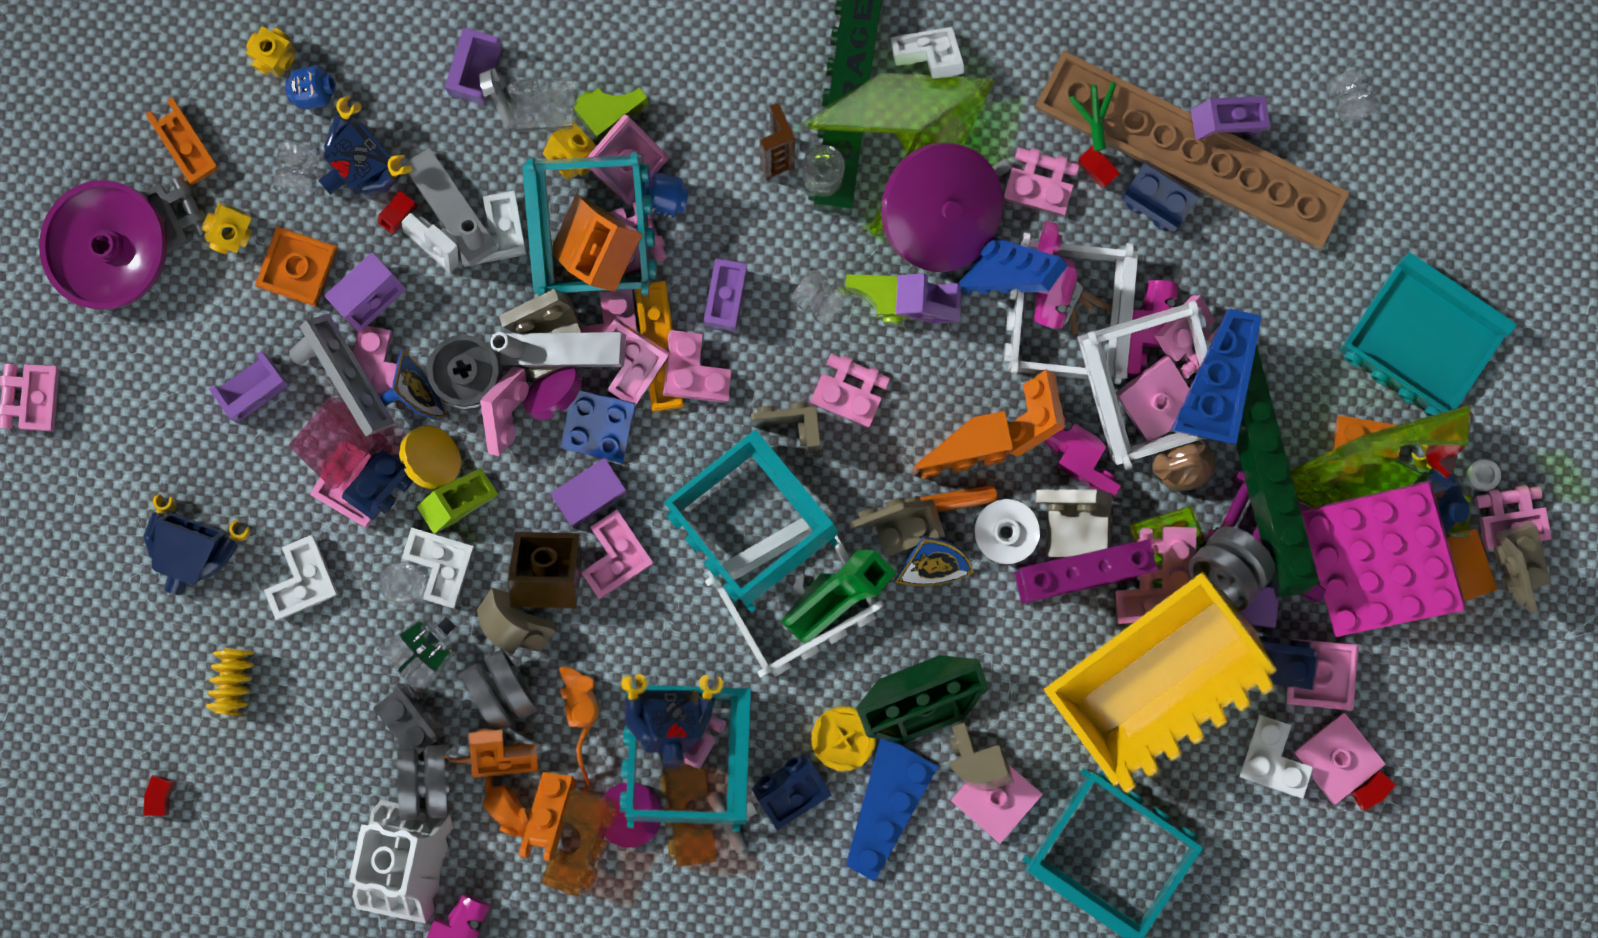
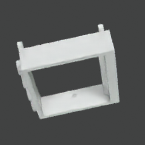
[1003,233,1138,384]
[1077,301,1211,470]
[705,509,885,678]

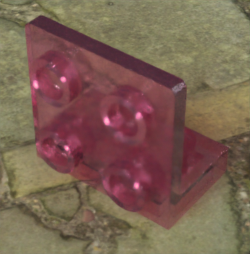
[289,397,388,489]

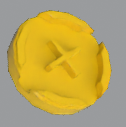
[399,426,461,489]
[811,706,876,771]

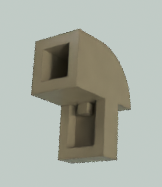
[477,588,555,654]
[949,723,1014,790]

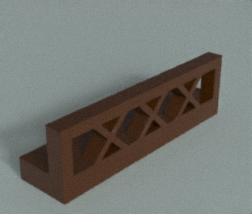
[759,102,795,180]

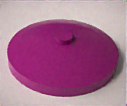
[881,142,1003,272]
[39,180,167,310]

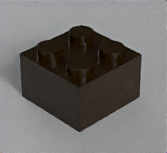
[508,532,582,608]

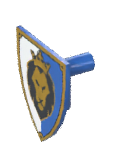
[380,348,447,419]
[894,536,974,587]

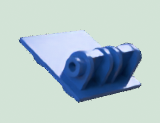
[560,390,636,463]

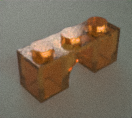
[660,762,717,867]
[541,787,617,897]

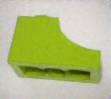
[573,87,649,143]
[845,274,909,325]
[417,468,499,534]

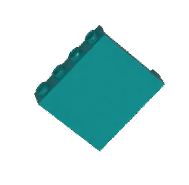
[1338,252,1517,423]

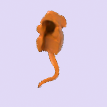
[559,666,600,786]
[444,756,531,839]

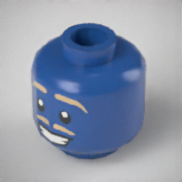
[285,66,336,110]
[645,173,689,218]

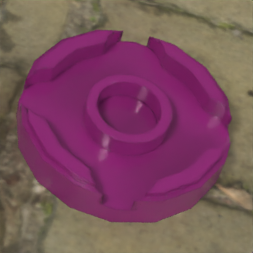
[523,367,582,421]
[597,782,662,848]

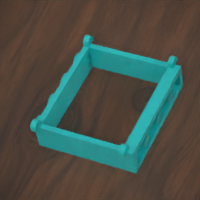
[522,152,658,296]
[664,429,839,613]
[620,684,751,832]
[1022,768,1203,938]

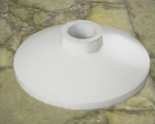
[975,499,1040,564]

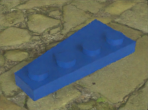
[959,237,1068,295]
[1170,309,1262,445]
[846,739,938,882]

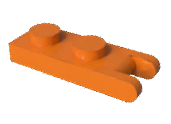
[145,97,219,186]
[519,772,577,862]

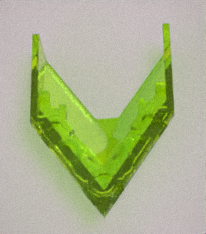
[800,73,995,236]
[1290,405,1471,537]

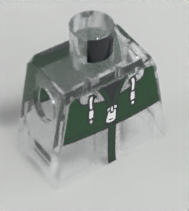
[377,615,459,695]

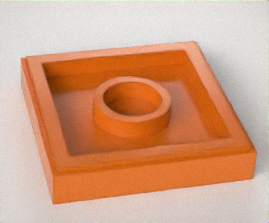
[255,226,339,308]

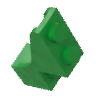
[780,550,896,644]

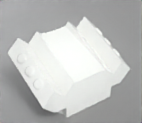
[349,800,453,923]

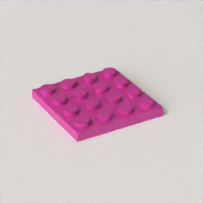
[1301,480,1466,637]

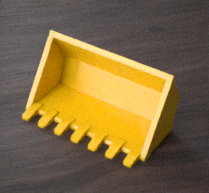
[1043,573,1276,793]

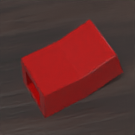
[1078,145,1120,188]
[377,191,418,235]
[1351,771,1396,810]
[144,775,175,816]

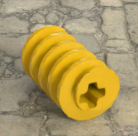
[205,648,256,717]

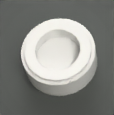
[1466,459,1501,492]

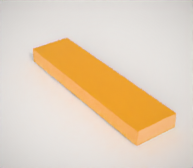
[634,280,684,412]

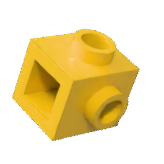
[246,26,297,78]
[542,122,596,181]
[202,201,252,254]

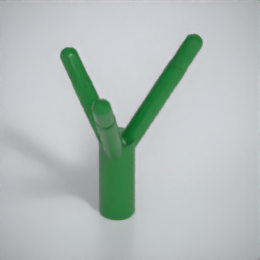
[1069,82,1116,151]

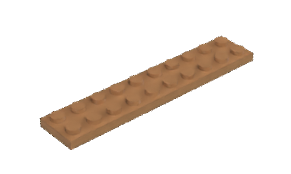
[1034,50,1350,251]

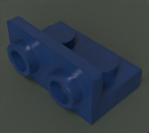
[1121,160,1200,233]
[341,449,413,520]
[1259,636,1320,690]
[751,754,832,830]

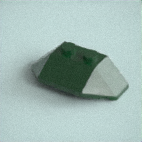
[856,655,989,743]

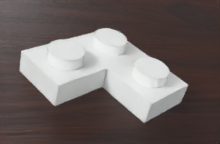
[890,27,964,79]
[460,191,527,267]
[402,213,459,273]
[402,527,475,609]
[264,535,338,621]
[1240,715,1313,799]

